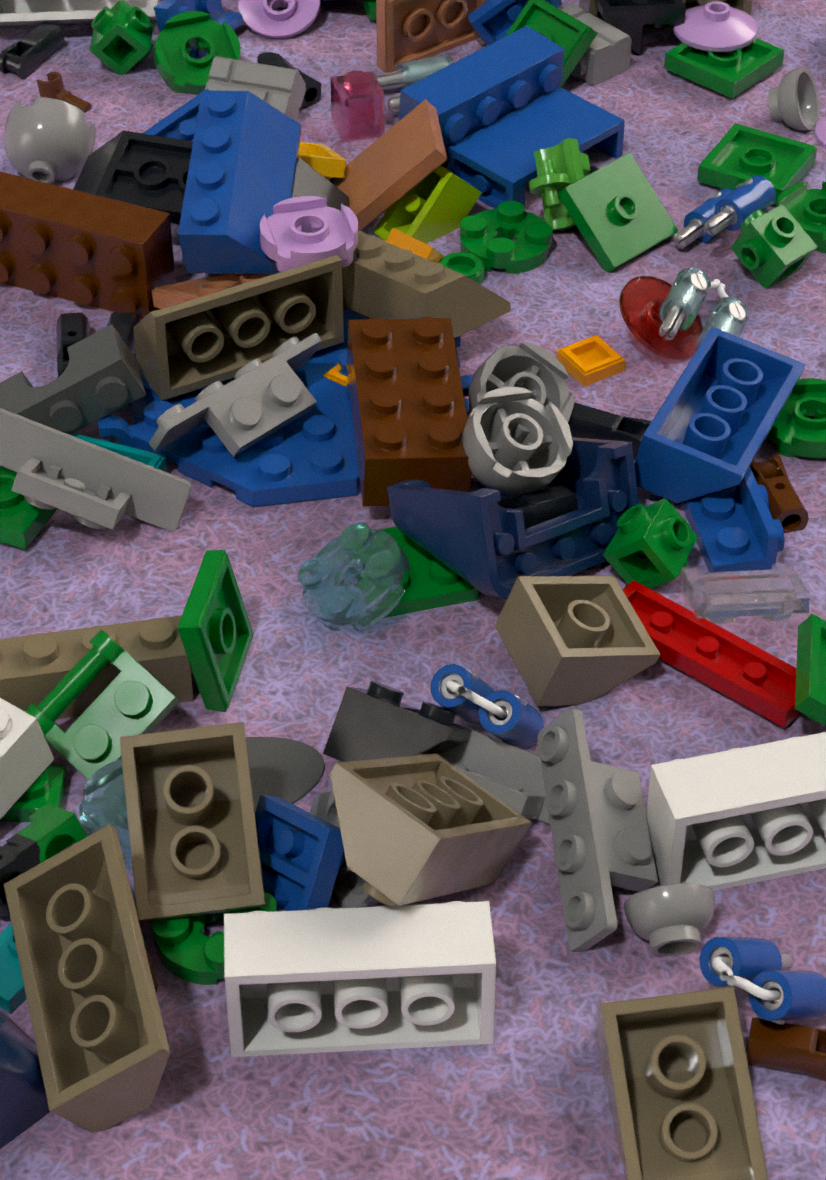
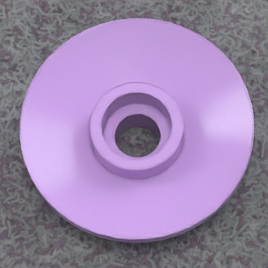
[238,0,321,39]
[673,1,758,52]

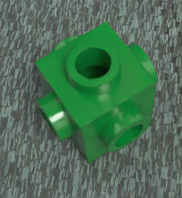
[89,0,154,75]
[731,204,818,289]
[603,498,698,589]

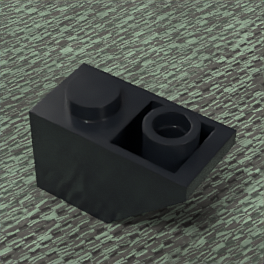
[323,681,472,762]

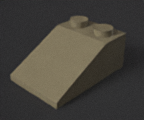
[120,722,265,923]
[595,986,768,1180]

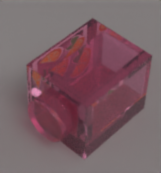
[330,71,385,143]

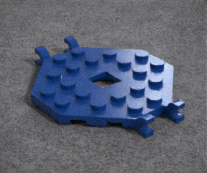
[98,309,473,507]

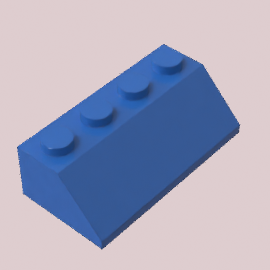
[398,26,565,148]
[178,91,301,274]
[634,326,806,503]

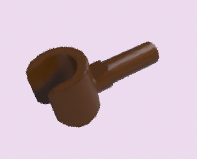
[36,72,92,113]

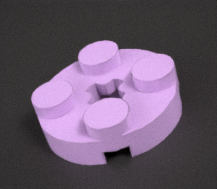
[260,196,358,272]

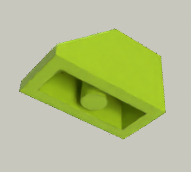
[373,165,482,244]

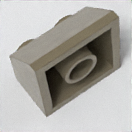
[495,576,660,706]

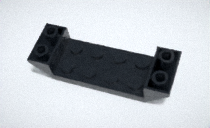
[73,130,350,233]

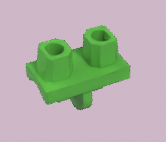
[529,138,590,233]

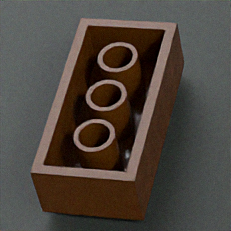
[0,172,176,319]
[346,317,472,506]

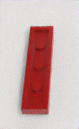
[622,580,801,728]

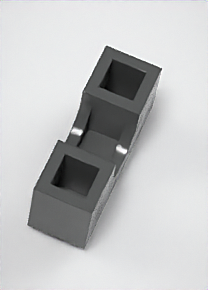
[0,324,146,435]

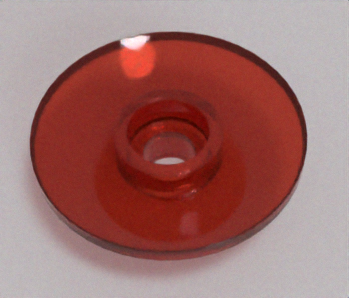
[619,276,704,360]

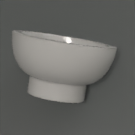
[768,67,819,131]
[623,883,715,957]

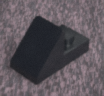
[594,0,686,54]

